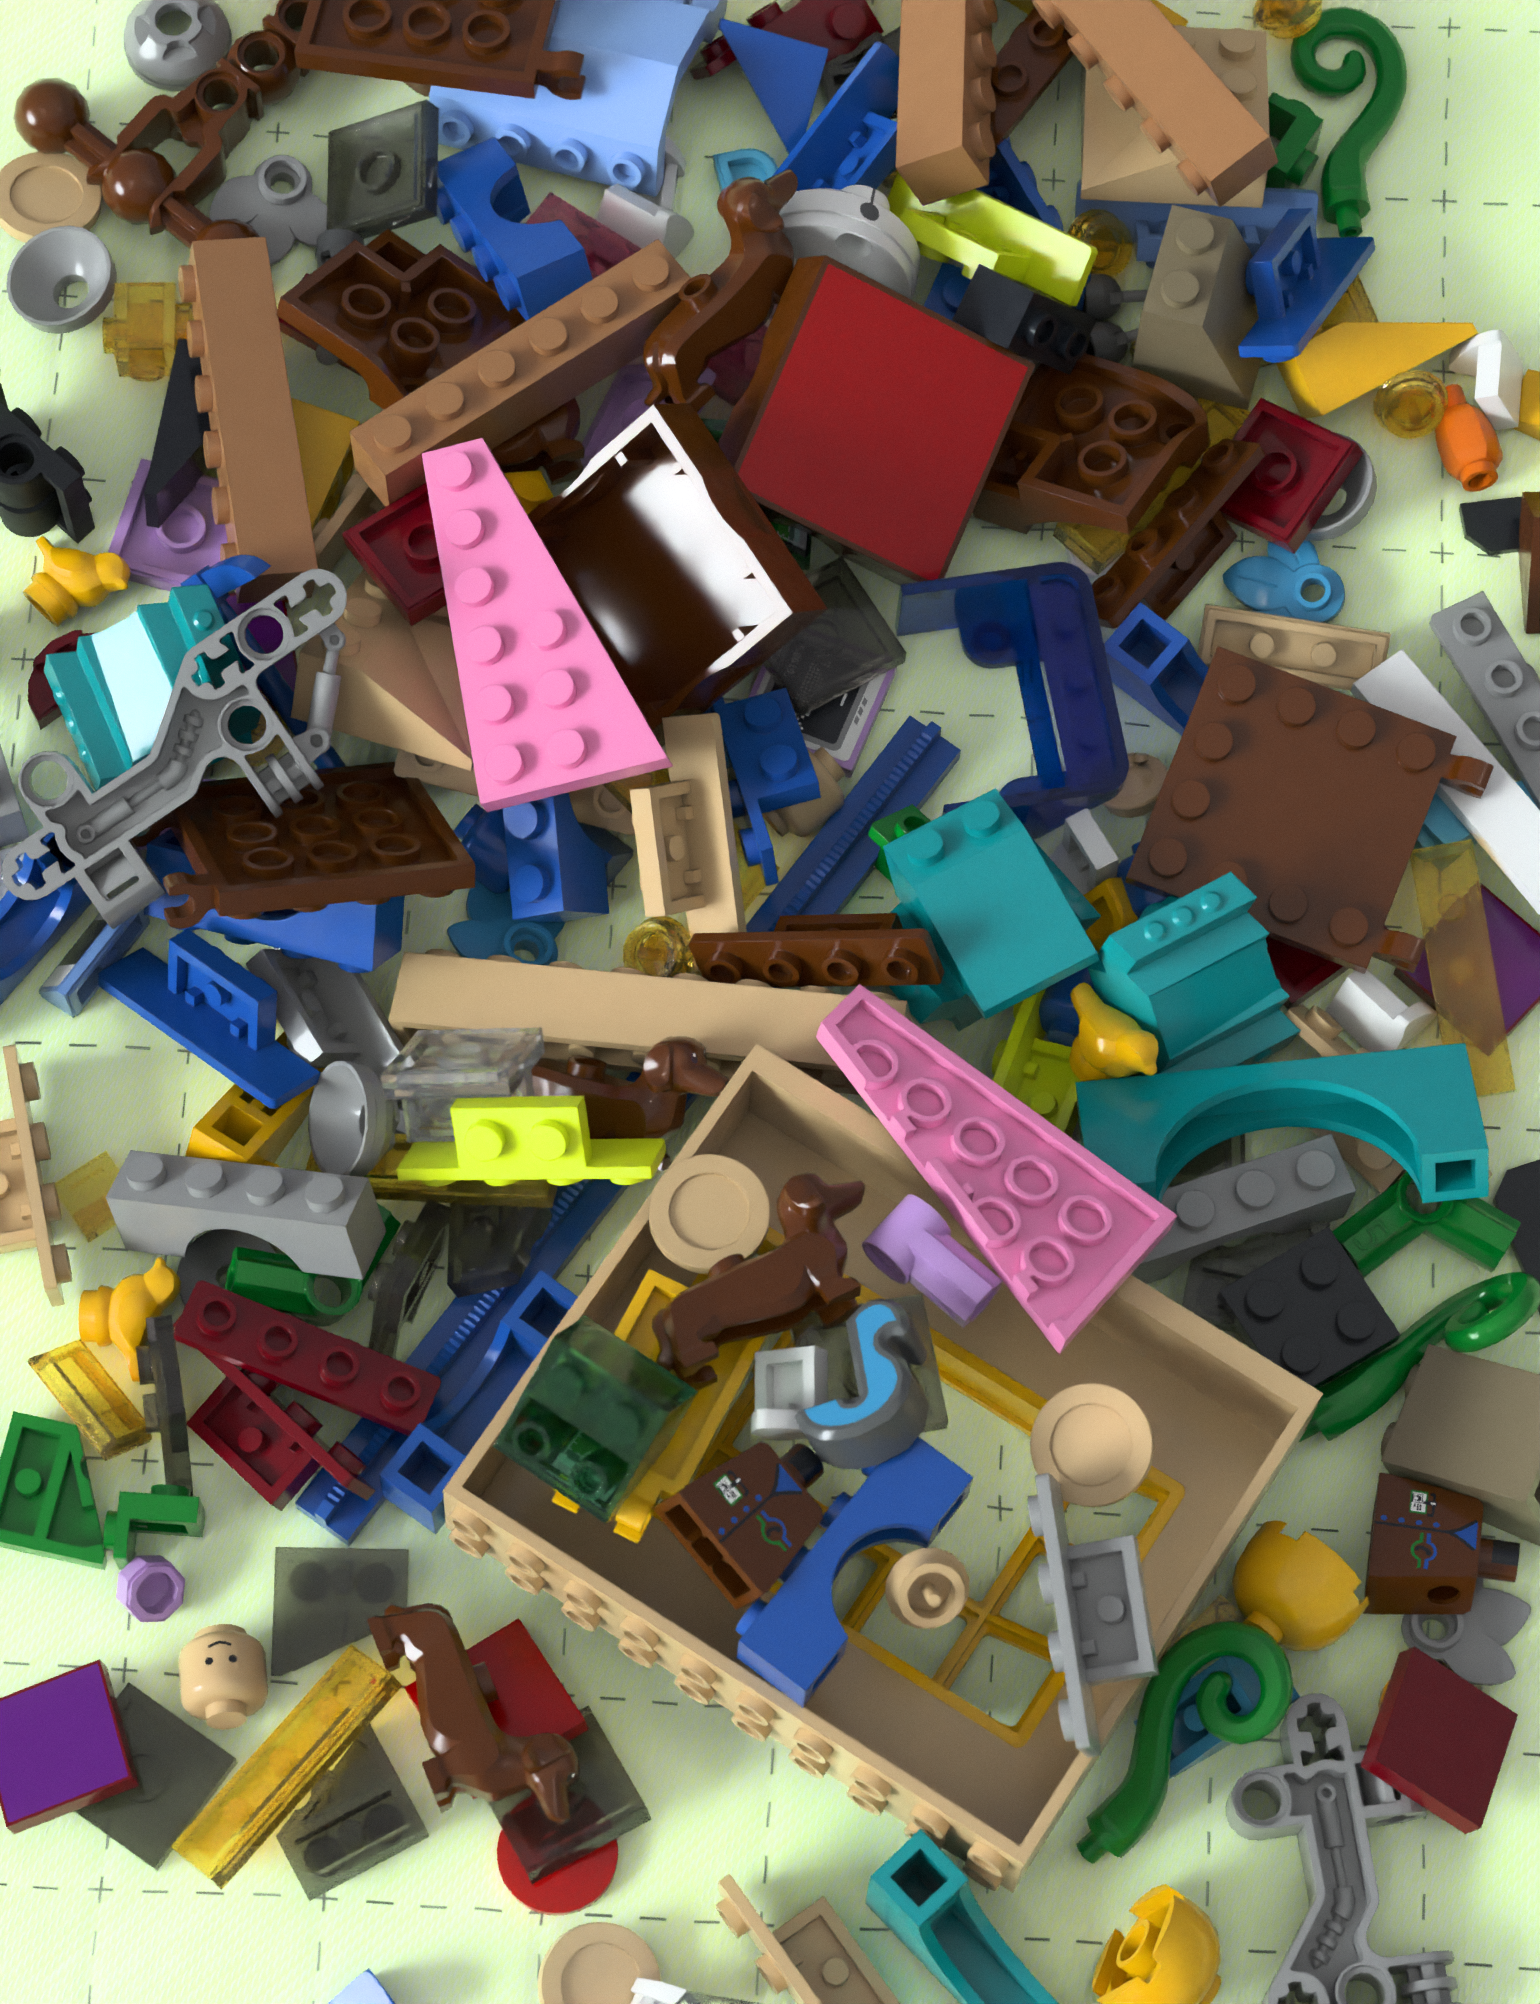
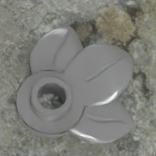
[209,155,331,266]
[1401,1578,1532,1686]

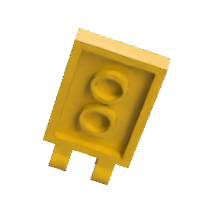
[552,1269,769,1544]

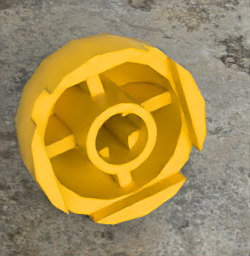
[1232,1520,1369,1652]
[1092,1884,1221,2004]

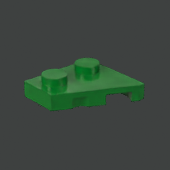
[0,1411,108,1570]

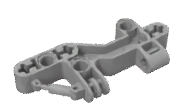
[1,569,347,929]
[1225,1693,1462,2004]

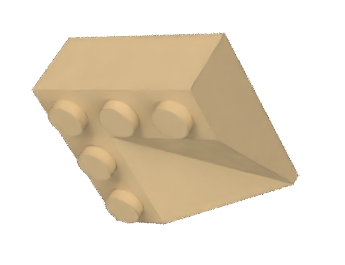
[1081,25,1269,208]
[291,569,474,771]

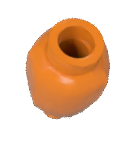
[1435,384,1503,492]

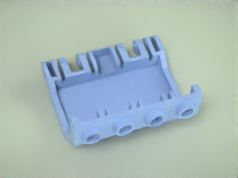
[429,0,728,197]

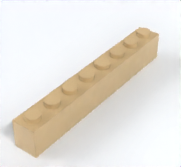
[388,949,913,1095]

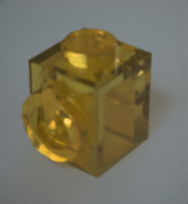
[102,282,194,382]

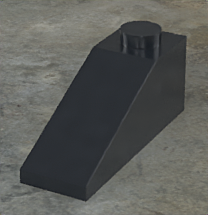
[144,338,211,528]

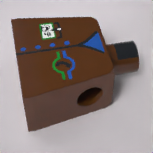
[653,1441,824,1610]
[1363,1472,1520,1615]

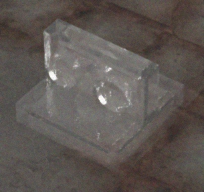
[381,1027,545,1142]

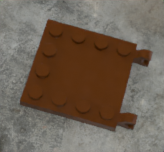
[294,0,586,100]
[1125,646,1494,974]
[131,761,475,929]

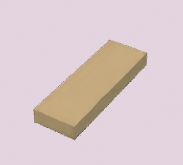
[1197,603,1391,691]

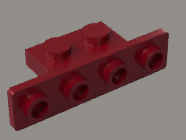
[689,0,884,81]
[174,1280,441,1436]
[173,1317,376,1511]

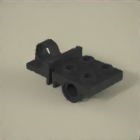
[0,370,95,544]

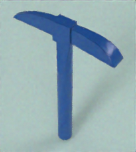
[180,555,346,769]

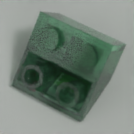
[493,1316,698,1524]

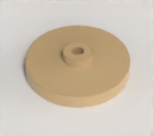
[0,152,101,243]
[649,1154,770,1274]
[1030,1383,1154,1508]
[538,1922,661,2004]

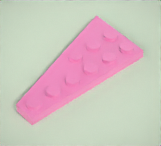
[422,438,673,812]
[816,984,1177,1354]

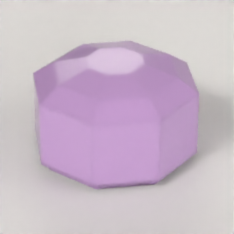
[116,1555,185,1622]

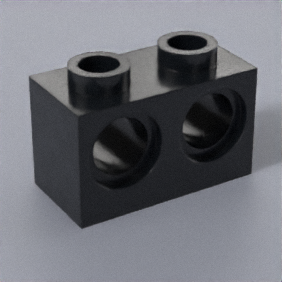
[952,264,1097,375]

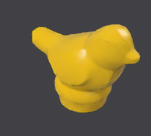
[23,535,131,627]
[1069,982,1159,1081]
[78,1257,181,1382]

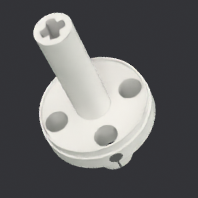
[769,185,921,320]

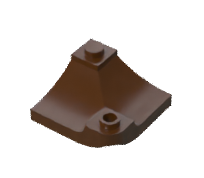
[276,229,526,410]
[973,353,1210,535]

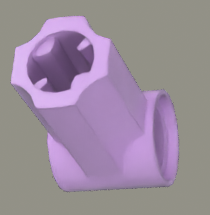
[862,1194,1003,1328]

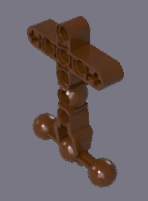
[13,0,431,250]

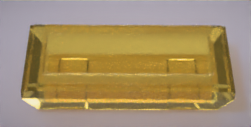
[27,1339,152,1461]

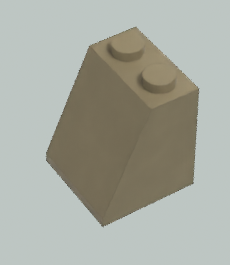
[1132,205,1262,410]
[1381,1344,1540,1546]

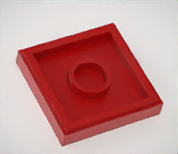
[404,1618,589,1800]

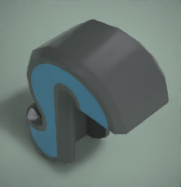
[794,1298,929,1470]

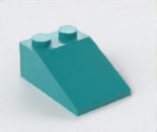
[883,788,1099,1020]

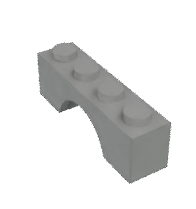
[1131,1133,1356,1284]
[106,1150,386,1280]

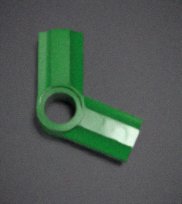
[1332,1172,1521,1279]
[225,1203,401,1327]

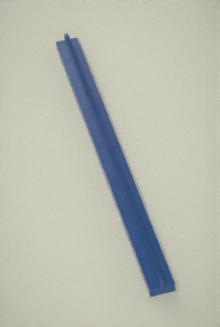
[295,716,961,1547]

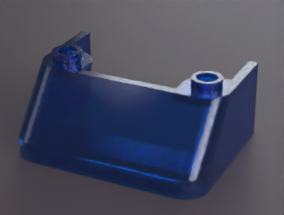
[894,562,1129,839]

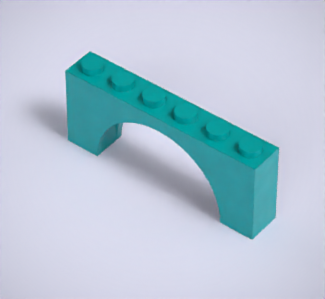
[1076,1043,1489,1203]
[865,1829,1059,2004]

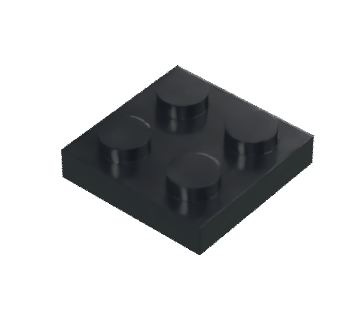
[1217,1226,1401,1389]

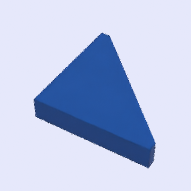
[718,18,829,155]

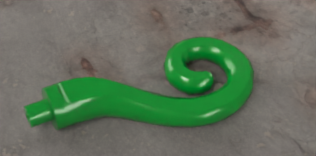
[1290,6,1407,237]
[1299,1272,1540,1442]
[1076,1621,1294,1864]

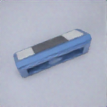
[38,895,150,1018]

